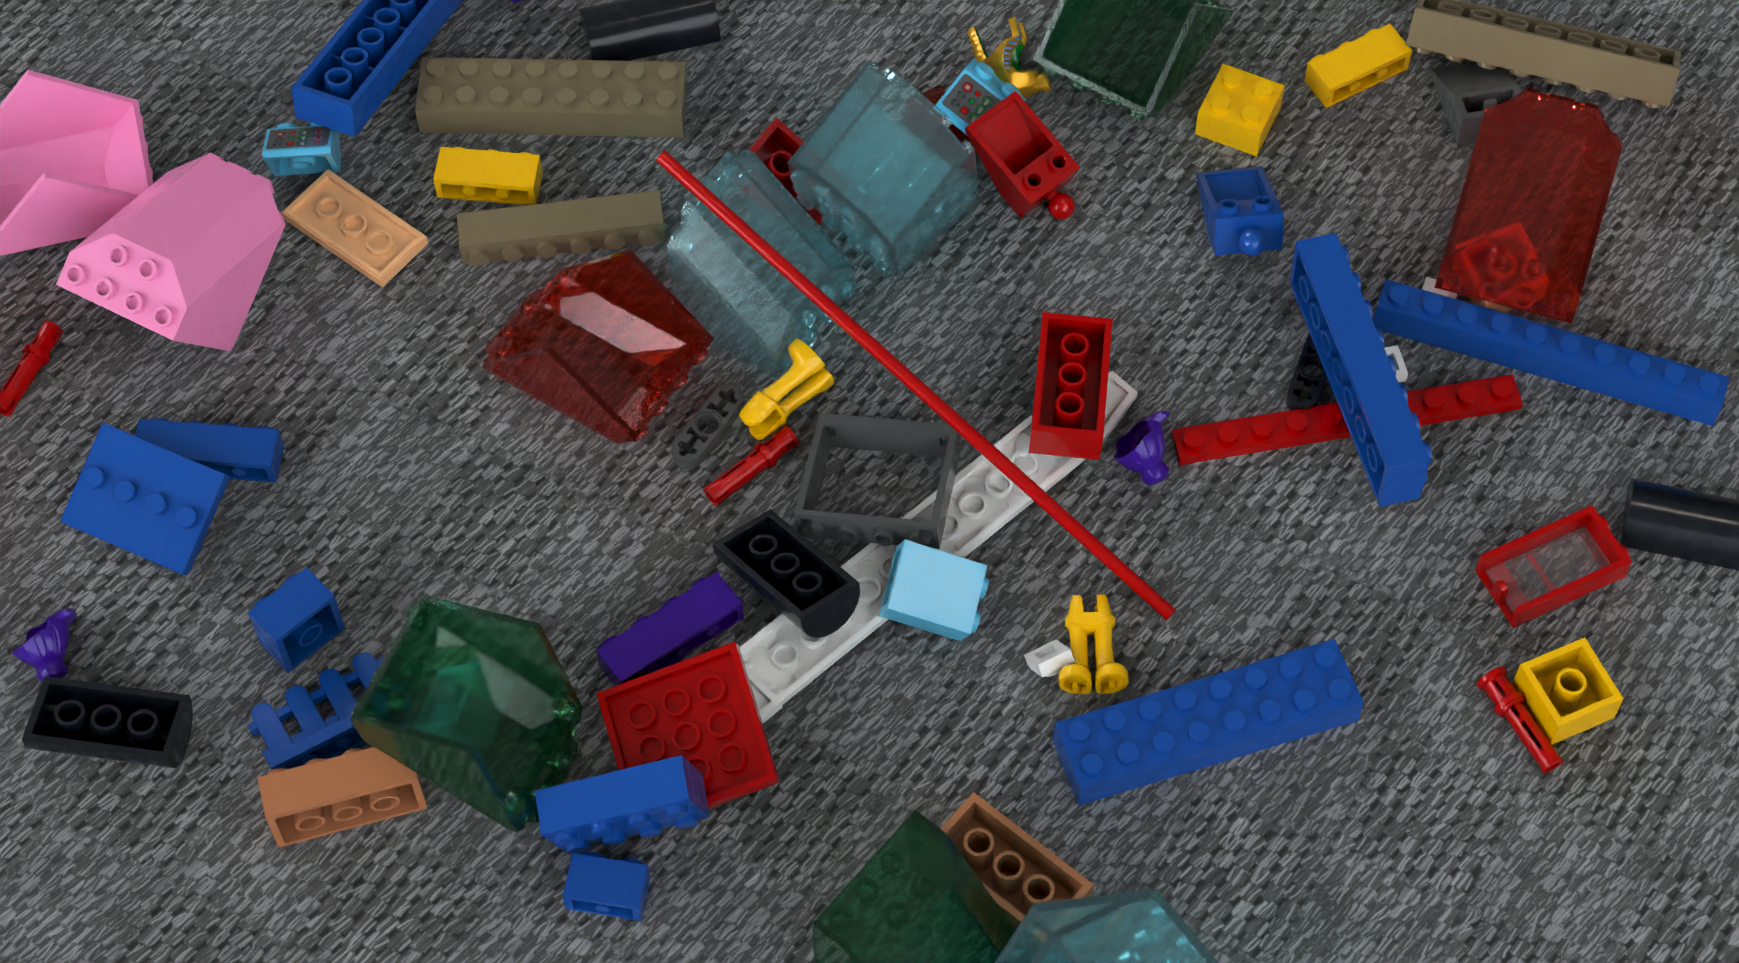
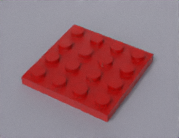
[596,642,780,809]

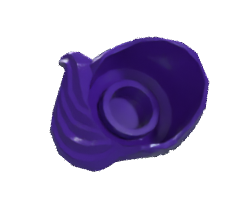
[1114,411,1170,486]
[11,608,78,682]

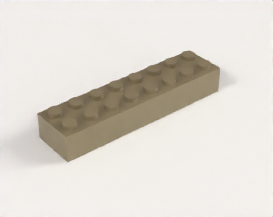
[1406,0,1681,108]
[415,57,688,138]

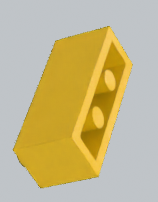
[1304,23,1412,108]
[433,147,543,205]

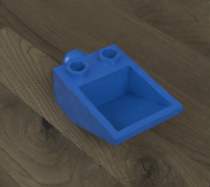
[1196,166,1283,256]

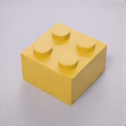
[1195,63,1285,157]
[1512,637,1624,745]

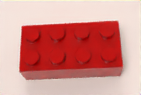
[1029,312,1113,460]

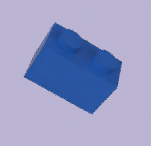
[563,852,651,921]

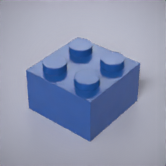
[248,567,345,673]

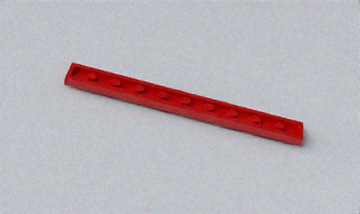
[1171,374,1523,465]

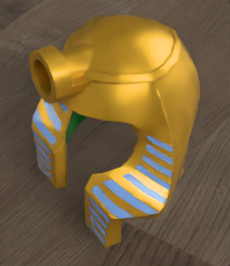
[968,17,1052,99]

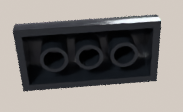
[579,0,721,61]
[1620,478,1739,571]
[712,509,860,638]
[22,676,193,768]

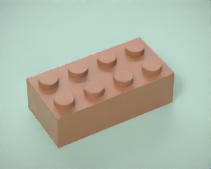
[257,738,427,847]
[924,792,1094,958]

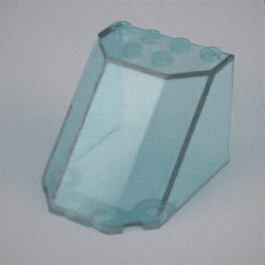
[667,149,857,380]

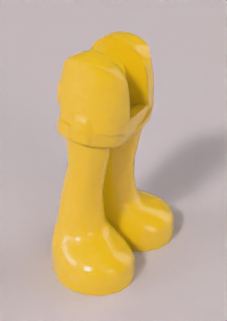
[739,338,835,441]
[1058,594,1129,694]

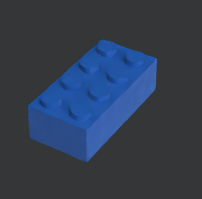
[535,755,710,854]

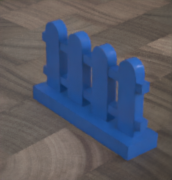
[248,652,416,770]

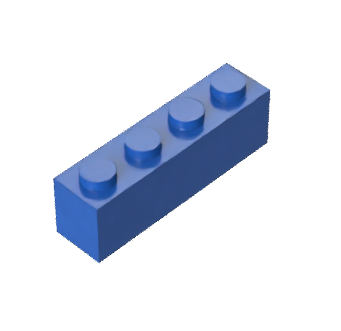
[135,418,284,482]

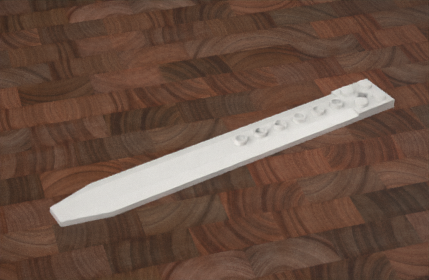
[739,371,1138,723]

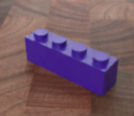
[596,572,744,686]

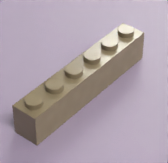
[456,190,666,266]

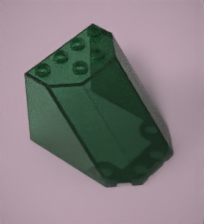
[1033,0,1233,121]
[350,593,582,832]
[812,810,1035,963]

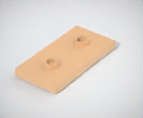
[282,169,428,288]

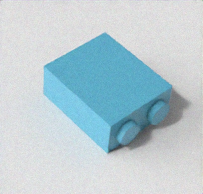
[878,539,989,641]

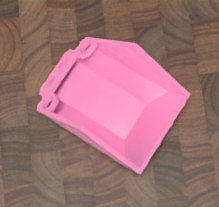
[0,70,153,256]
[56,153,286,351]

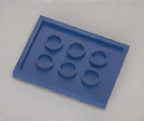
[60,423,231,576]

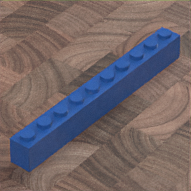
[1373,279,1730,426]

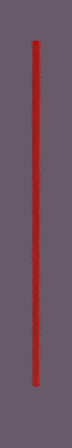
[656,150,1176,620]

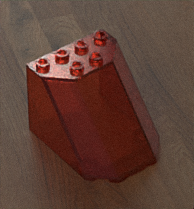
[1434,88,1623,324]
[482,250,714,444]

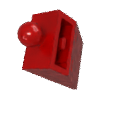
[965,91,1080,220]

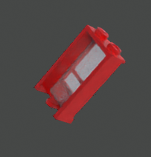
[1475,505,1632,629]

